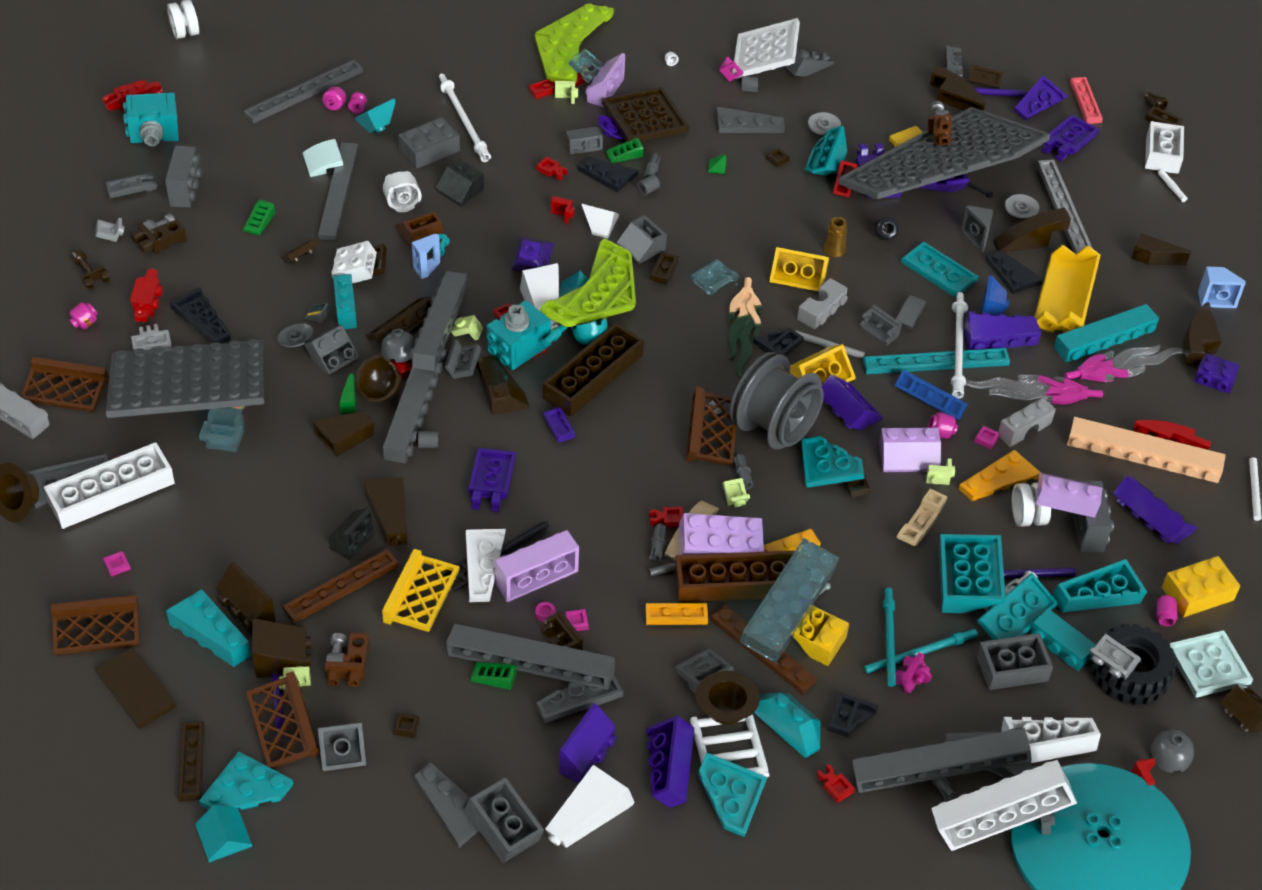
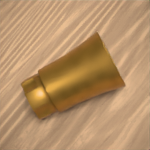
[822,217,847,257]

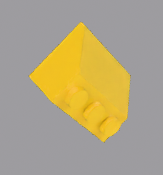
[769,247,830,292]
[790,344,856,386]

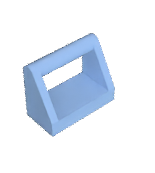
[412,234,440,279]

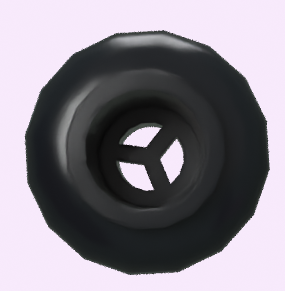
[875,217,899,240]

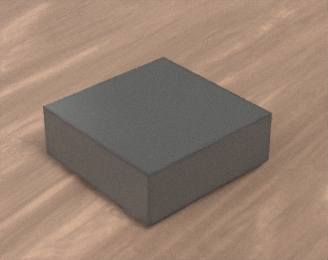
[741,76,758,92]

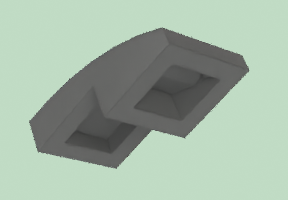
[896,295,926,330]

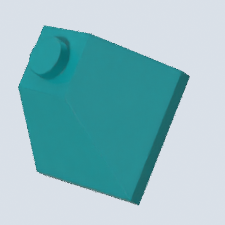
[355,99,396,133]

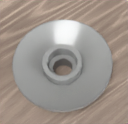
[808,112,841,135]
[1005,194,1039,219]

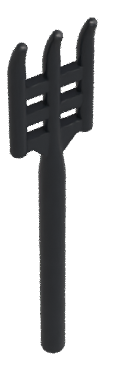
[440,521,549,590]

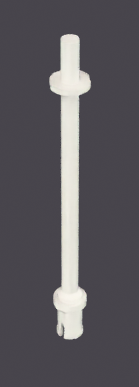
[439,74,491,162]
[951,292,968,398]

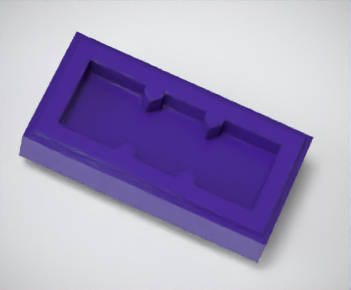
[543,407,575,443]

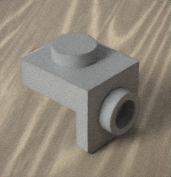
[95,218,124,242]

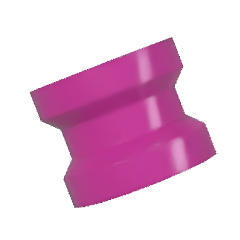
[348,92,367,114]

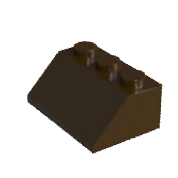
[216,561,276,632]

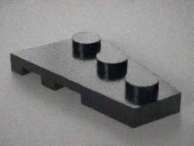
[577,157,638,192]
[985,250,1043,294]

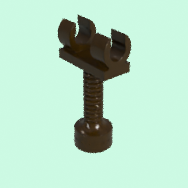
[71,249,111,290]

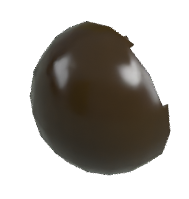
[356,354,402,403]

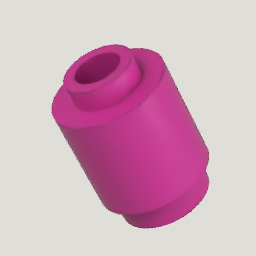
[1156,595,1178,627]

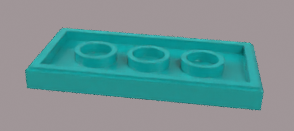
[901,241,979,298]
[977,573,1059,640]

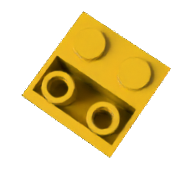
[793,606,849,666]

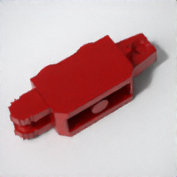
[102,79,162,113]
[130,269,163,322]

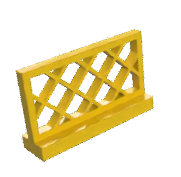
[382,549,460,632]

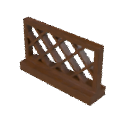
[20,357,109,412]
[686,387,737,466]
[51,595,140,655]
[246,671,321,769]

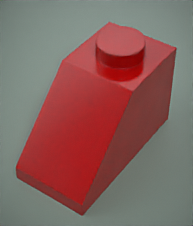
[833,160,859,198]

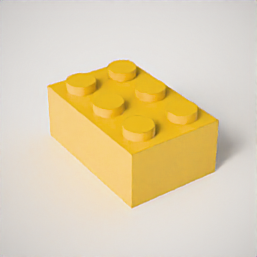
[1162,556,1240,618]

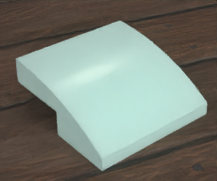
[303,139,343,177]

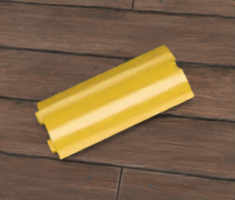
[1034,245,1101,333]

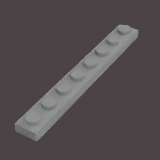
[1037,160,1093,254]

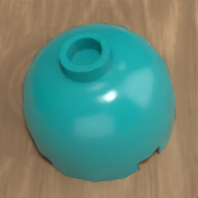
[571,318,608,345]

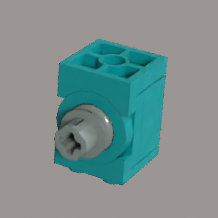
[123,93,179,147]
[487,300,551,371]

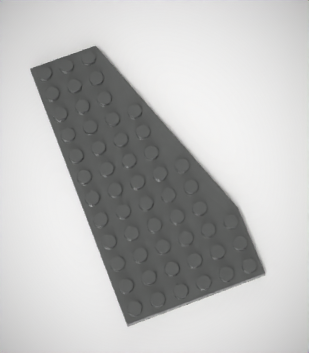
[839,107,1050,199]

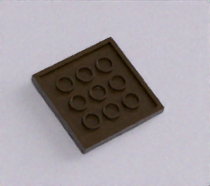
[602,87,689,142]

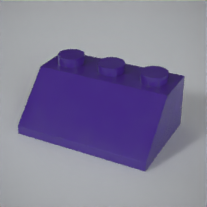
[821,374,883,430]
[559,703,617,784]

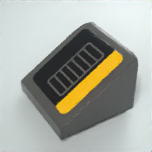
[305,303,329,324]

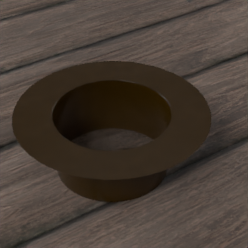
[0,463,39,522]
[696,671,760,725]

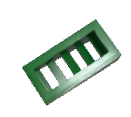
[606,138,643,163]
[243,200,275,236]
[339,374,356,415]
[471,662,517,690]

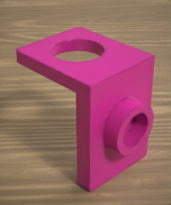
[720,57,744,82]

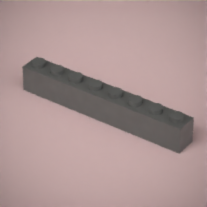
[410,271,467,371]
[383,346,447,464]
[446,624,615,690]
[852,728,1032,793]

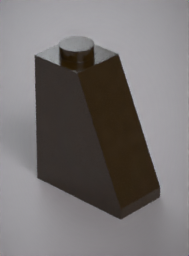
[313,412,375,457]

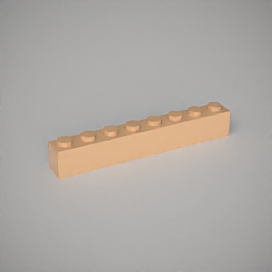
[1067,417,1226,483]

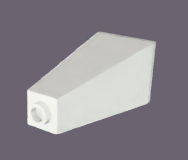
[520,263,559,330]
[545,765,634,848]

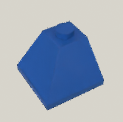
[981,275,1009,316]

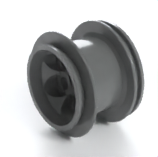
[730,352,824,450]

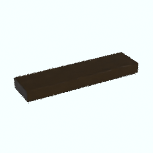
[178,721,205,801]

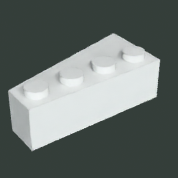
[1001,717,1101,763]

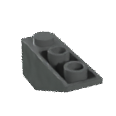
[785,50,835,77]

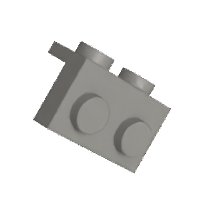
[1089,634,1141,680]

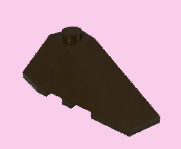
[477,356,529,415]

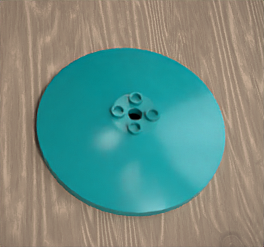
[1010,763,1191,890]

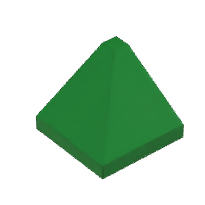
[708,155,727,174]

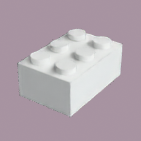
[1145,121,1184,173]

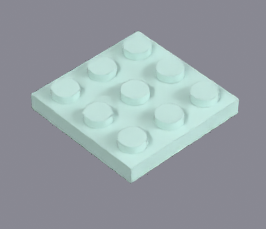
[1169,630,1253,698]

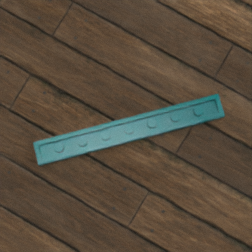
[863,348,1010,374]

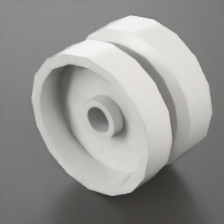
[167,0,199,39]
[1012,483,1051,527]

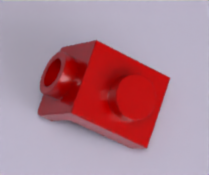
[551,196,575,224]
[1131,758,1156,786]

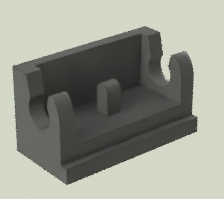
[944,45,963,78]
[565,126,603,155]
[859,305,902,346]

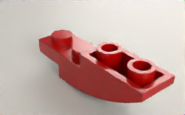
[1132,420,1212,450]

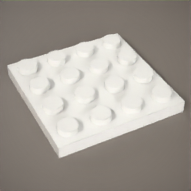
[732,18,800,78]

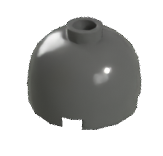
[381,329,415,363]
[1150,729,1195,773]

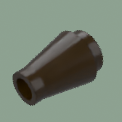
[1144,92,1168,110]

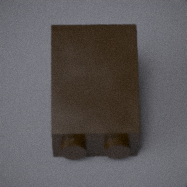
[252,619,311,678]

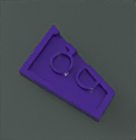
[1013,75,1068,120]

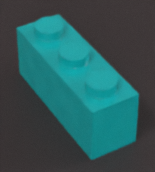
[333,274,357,329]
[1030,609,1096,671]

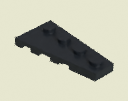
[170,288,231,343]

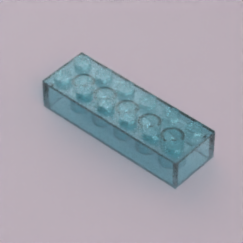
[740,538,839,663]

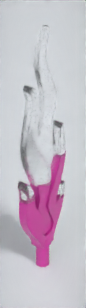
[1064,345,1183,382]
[966,375,1103,405]

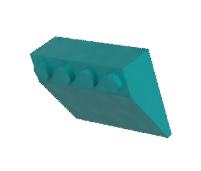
[939,534,1006,613]

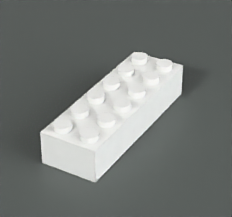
[44,442,175,529]
[931,760,1077,851]

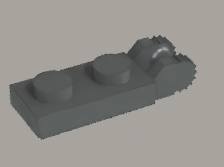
[106,173,158,198]

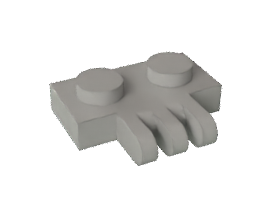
[131,324,172,351]

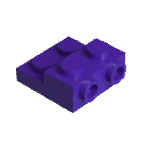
[1194,353,1240,394]

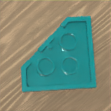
[802,436,864,488]
[199,751,293,810]
[698,752,767,837]

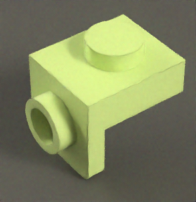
[555,81,578,104]
[451,315,483,340]
[926,458,955,485]
[722,478,750,507]
[279,666,311,693]

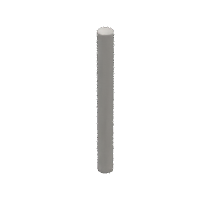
[796,330,865,359]

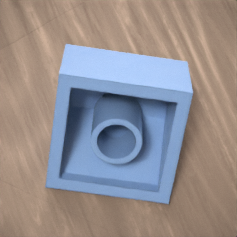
[1198,267,1246,308]

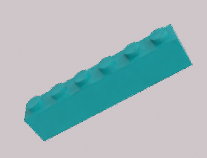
[1054,304,1159,362]

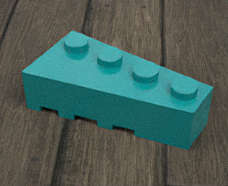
[1052,559,1147,613]
[166,589,251,667]

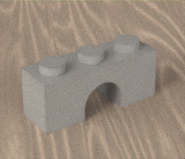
[797,278,848,330]
[998,398,1056,447]

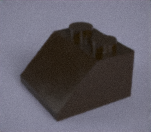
[1220,684,1262,733]

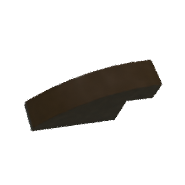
[930,65,986,111]
[994,208,1071,253]
[1183,302,1222,366]

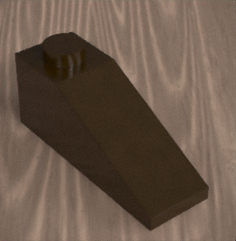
[1131,233,1191,266]

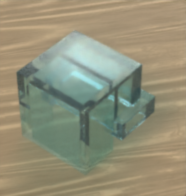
[199,407,245,452]

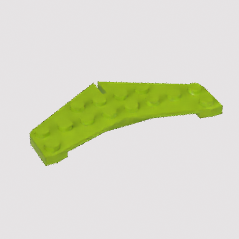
[534,4,614,84]
[540,238,636,327]

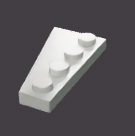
[465,529,506,602]

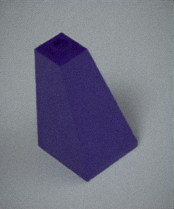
[511,236,554,272]

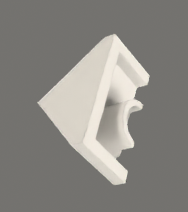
[582,204,619,239]

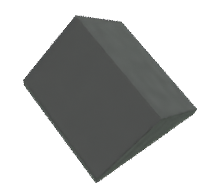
[961,205,993,253]
[318,722,366,771]

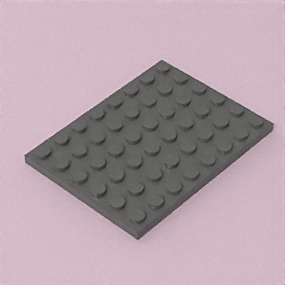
[106,339,264,418]

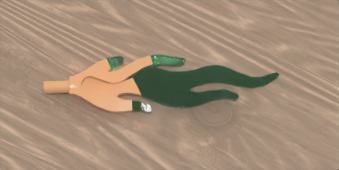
[727,277,762,380]

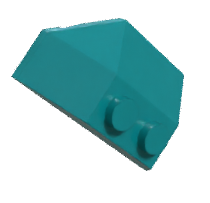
[804,125,847,176]
[754,692,821,758]

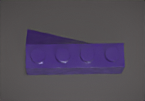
[963,311,1041,350]
[1113,475,1198,544]
[646,716,694,808]

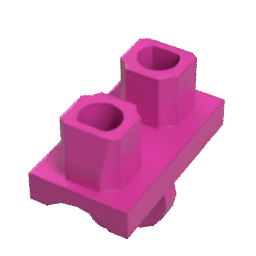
[896,652,932,694]

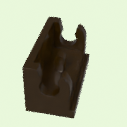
[541,610,583,650]

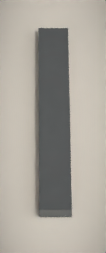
[244,60,363,124]
[318,142,358,241]

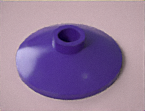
[597,115,624,139]

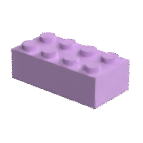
[679,513,764,555]
[495,530,579,602]

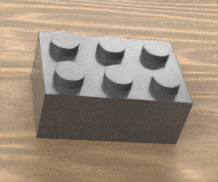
[398,117,460,169]
[165,146,202,208]
[1073,481,1114,552]
[976,633,1053,690]
[464,777,544,863]

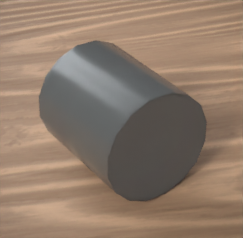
[637,175,660,195]
[418,431,438,448]

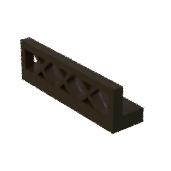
[366,296,432,348]

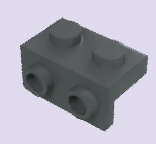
[445,340,481,379]

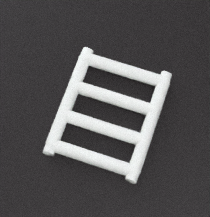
[690,715,769,777]

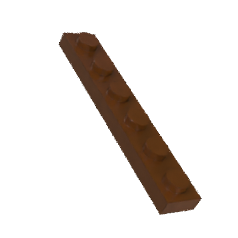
[283,549,399,624]
[711,605,817,695]

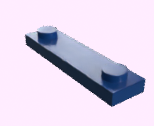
[894,370,968,420]

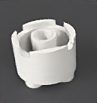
[383,171,421,212]

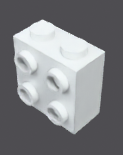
[331,241,377,283]

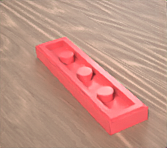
[1070,77,1103,124]

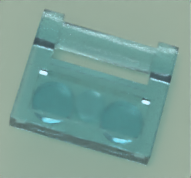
[569,49,604,83]
[691,259,739,295]

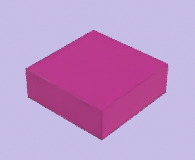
[974,426,1000,449]
[103,551,130,577]
[565,609,589,631]

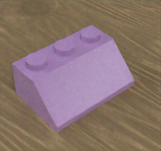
[585,53,625,107]
[879,428,941,472]
[1036,472,1102,518]

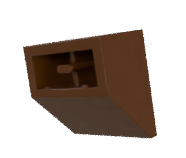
[396,211,443,248]

